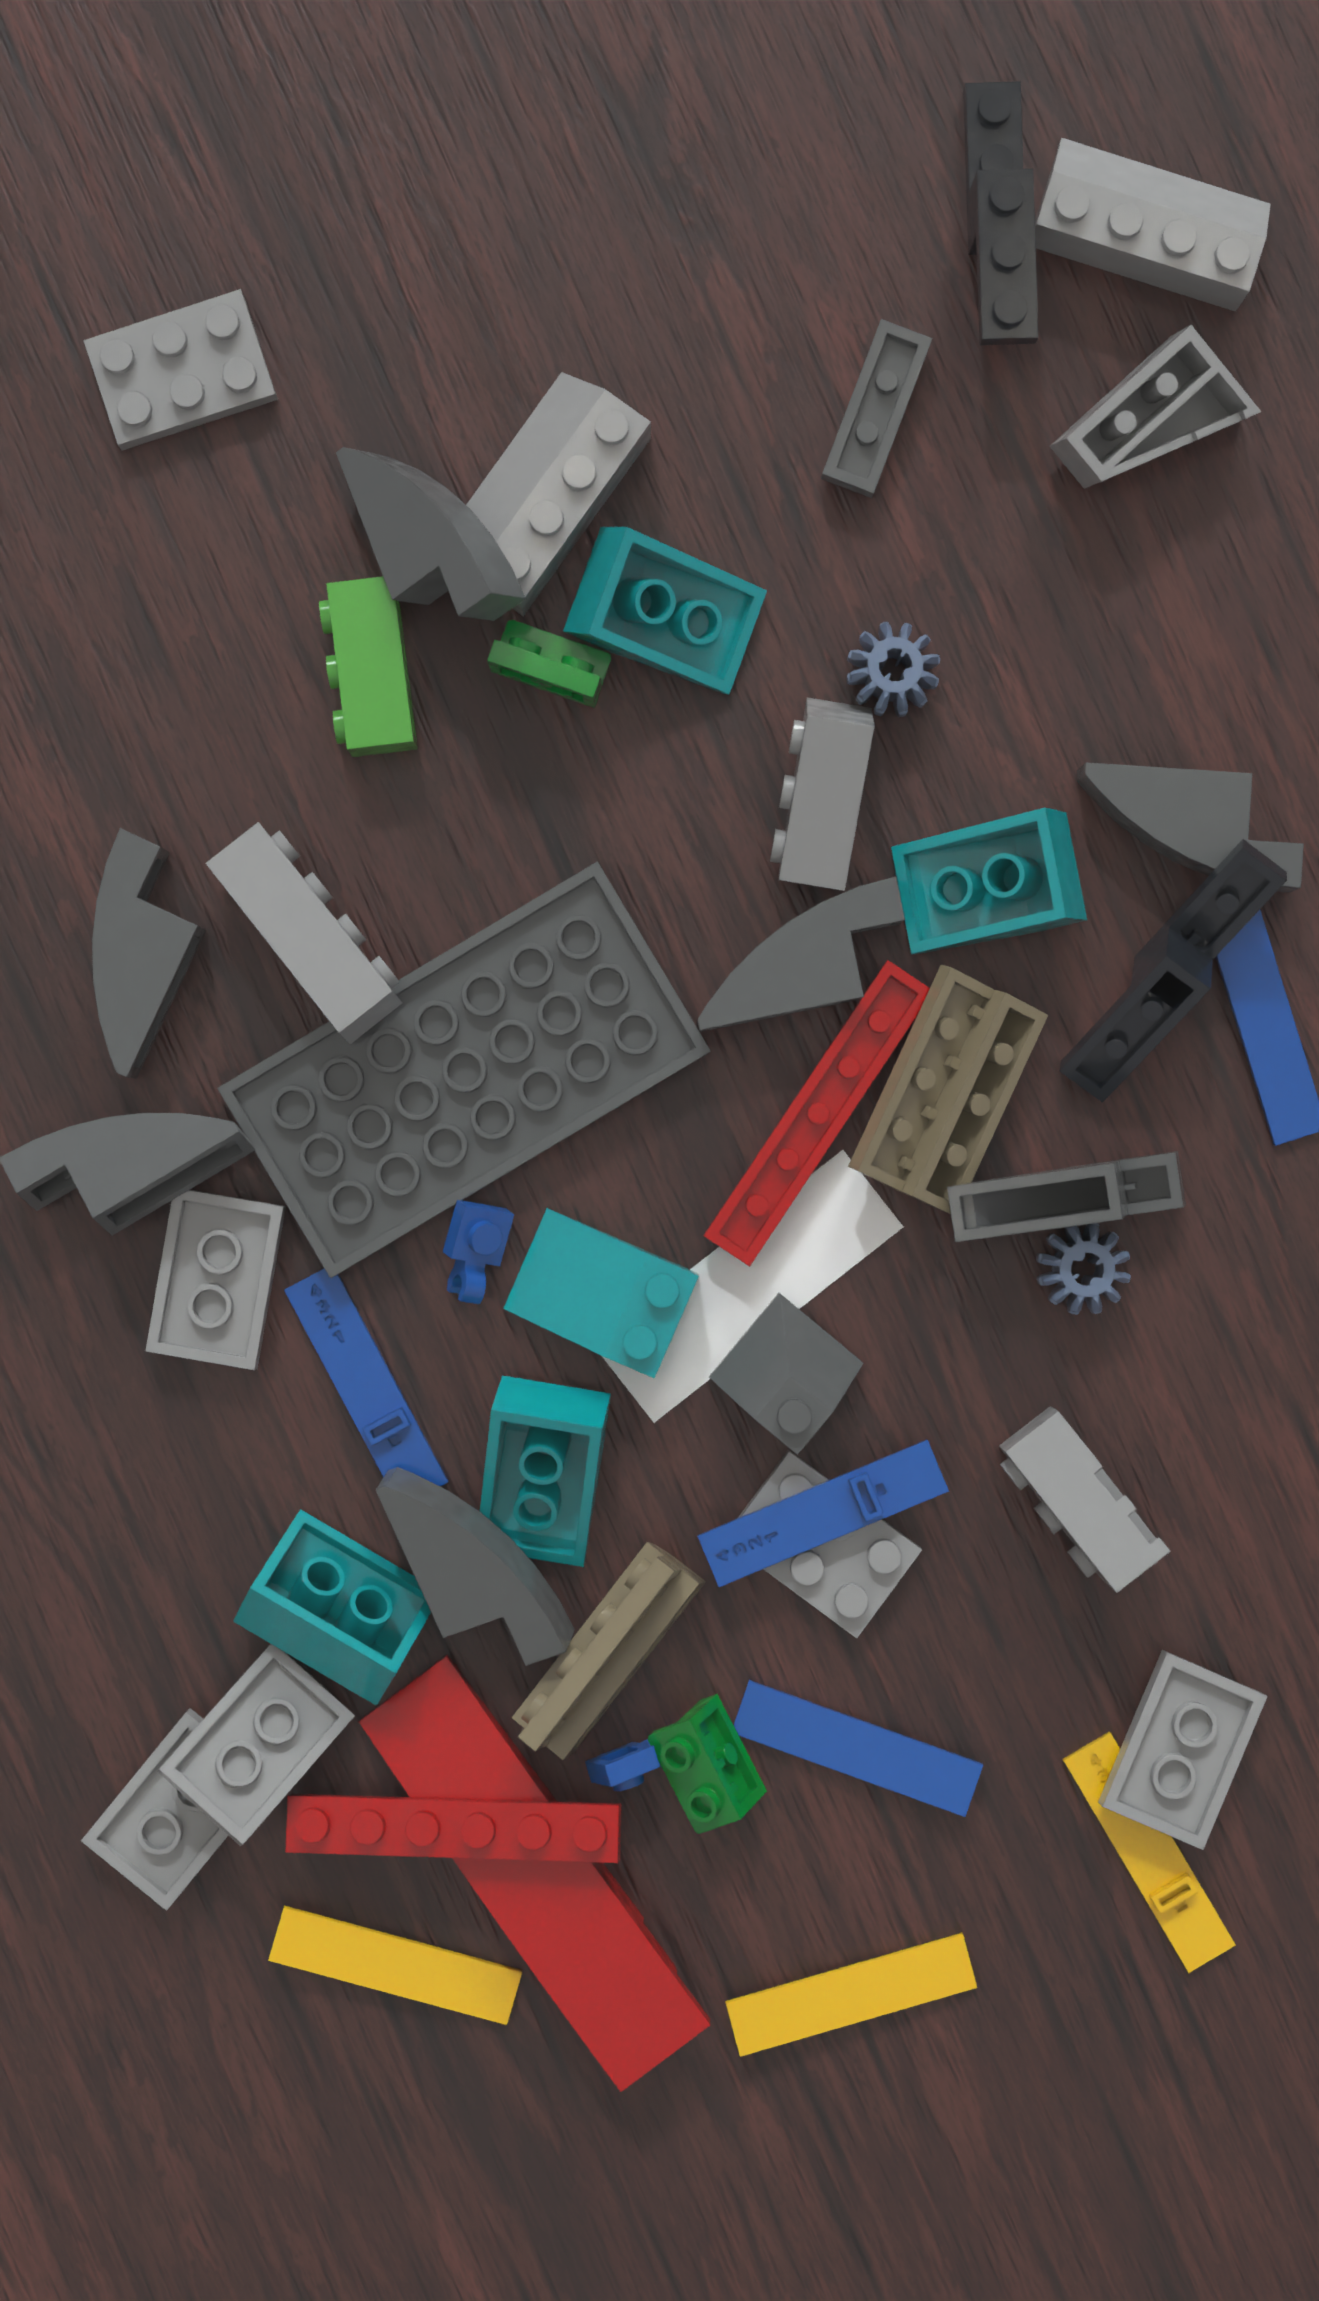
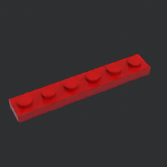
[703,960,930,1267]
[285,1794,621,1863]

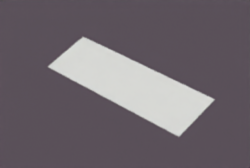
[602,1150,903,1423]

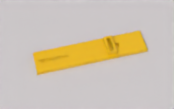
[1063,1731,1236,1973]
[268,1905,522,2025]
[725,1933,977,2057]

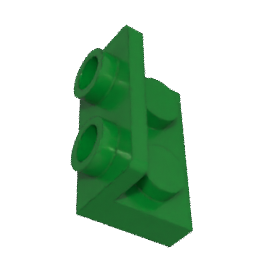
[487,620,611,708]
[648,1694,767,1834]

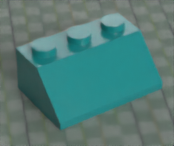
[233,1509,431,1705]

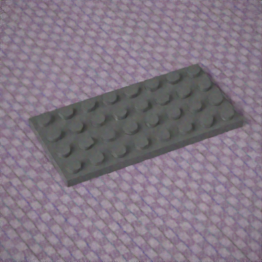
[217,861,711,1278]

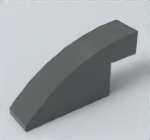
[336,447,526,621]
[1077,762,1304,893]
[92,828,206,1079]
[697,876,905,1032]
[0,1113,255,1236]
[947,1151,1186,1242]
[376,1467,575,1666]

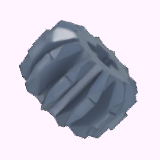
[846,622,940,717]
[1036,1223,1131,1315]

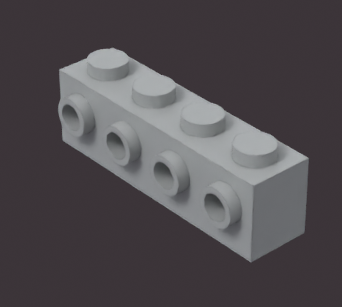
[206,822,402,1044]

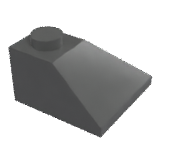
[709,1293,864,1455]

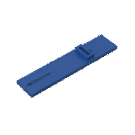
[1216,910,1319,1146]
[284,1268,449,1486]
[697,1439,949,1587]
[733,1680,983,1817]

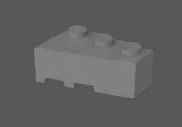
[1049,325,1261,489]
[770,697,874,891]
[999,1406,1171,1593]

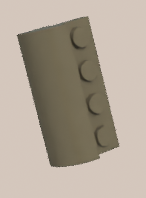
[848,965,1048,1214]
[512,1542,706,1760]

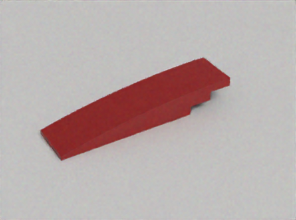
[359,1654,711,2092]

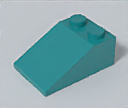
[563,527,767,695]
[891,807,1087,954]
[503,1208,699,1379]
[480,1375,611,1567]

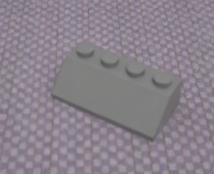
[1035,138,1271,312]
[466,372,651,616]

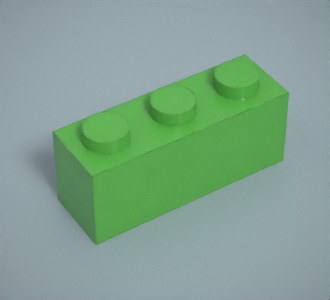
[319,576,418,757]

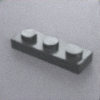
[821,319,933,498]

